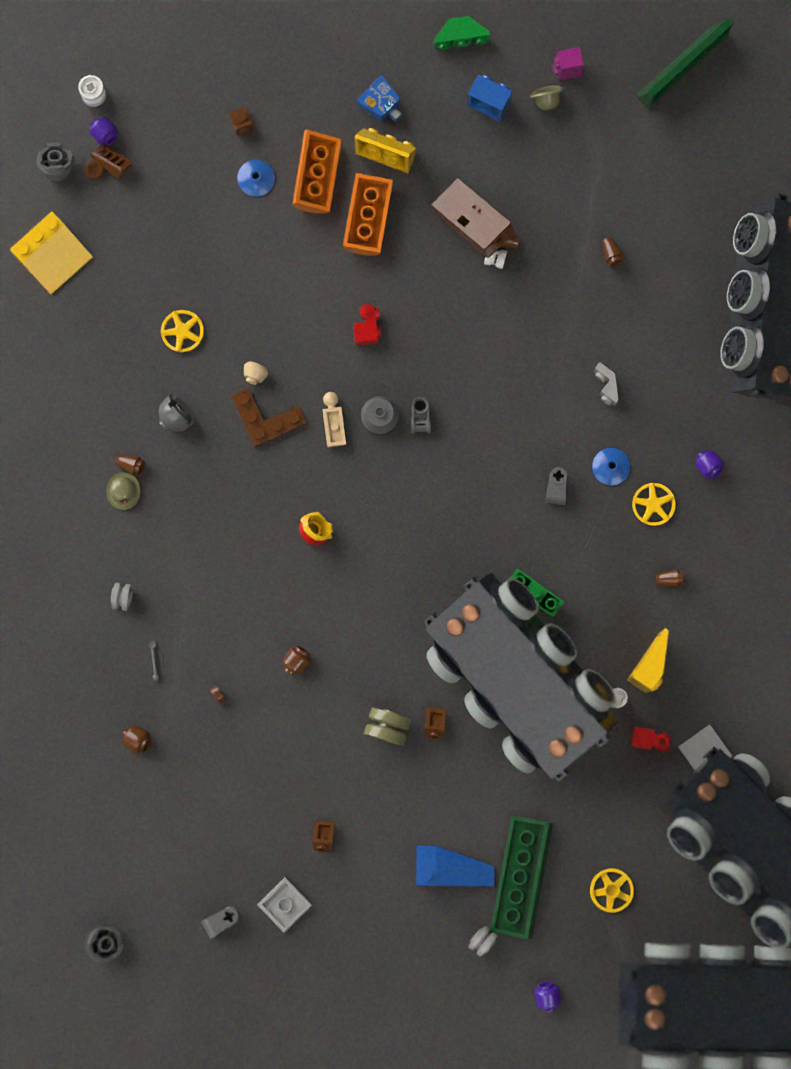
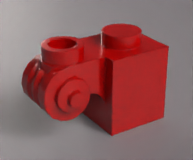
[353,304,381,346]
[630,727,672,753]

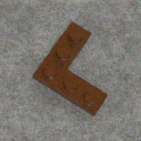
[231,388,307,447]

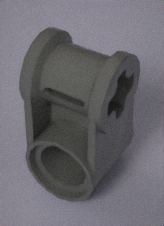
[411,397,430,434]
[546,467,567,505]
[201,906,240,939]

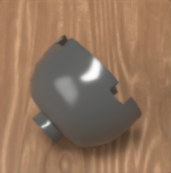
[158,394,196,432]

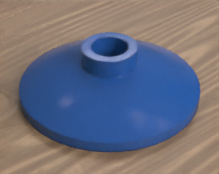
[238,160,275,197]
[592,448,630,486]

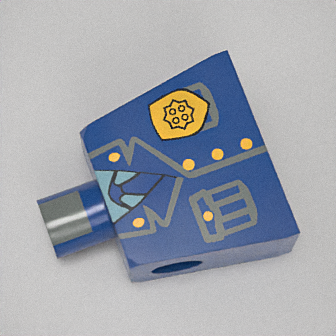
[357,75,403,122]

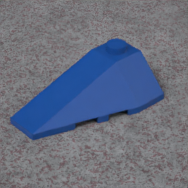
[416,846,494,886]

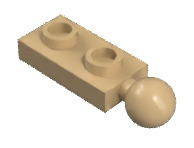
[322,392,346,448]

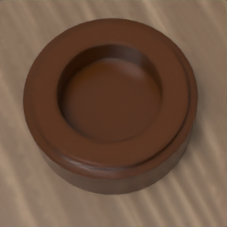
[85,160,104,180]
[209,686,226,705]

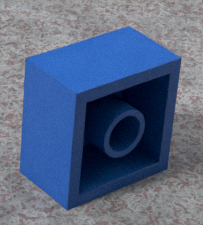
[467,74,512,122]

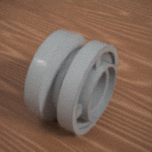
[110,583,133,611]
[468,925,498,957]

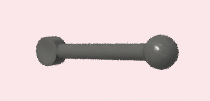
[148,641,160,681]

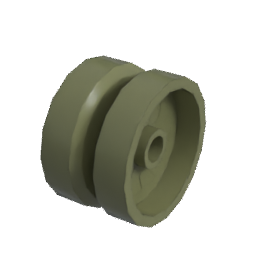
[364,708,412,746]

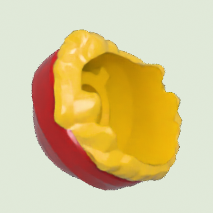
[299,512,333,545]

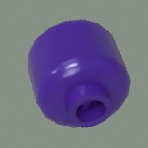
[90,117,118,145]
[695,450,724,479]
[534,981,562,1012]

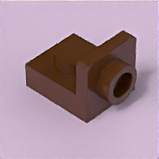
[229,107,254,135]
[425,708,446,740]
[313,820,335,853]

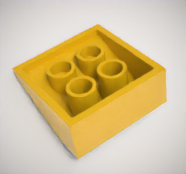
[355,128,416,173]
[10,212,93,295]
[627,628,669,693]

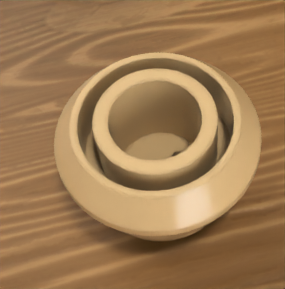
[244,361,269,385]

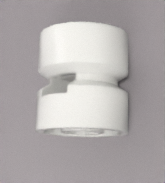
[78,75,106,107]

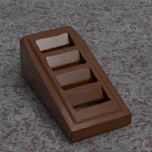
[90,145,133,179]

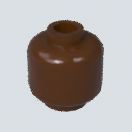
[282,646,311,675]
[122,725,152,754]

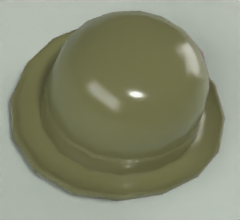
[529,85,563,110]
[106,472,141,510]

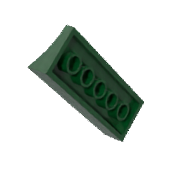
[636,17,734,109]
[490,816,553,939]

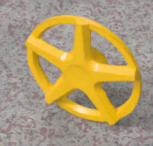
[161,310,204,352]
[632,483,675,526]
[590,868,634,913]

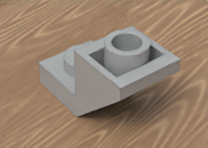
[594,362,618,406]

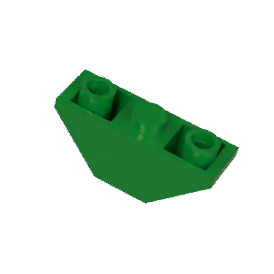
[434,16,490,50]
[510,568,564,618]

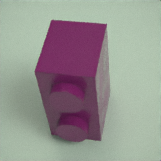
[553,47,584,81]

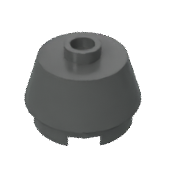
[36,143,74,181]
[361,396,399,434]
[85,924,123,963]

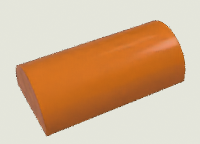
[292,130,341,213]
[343,173,393,256]

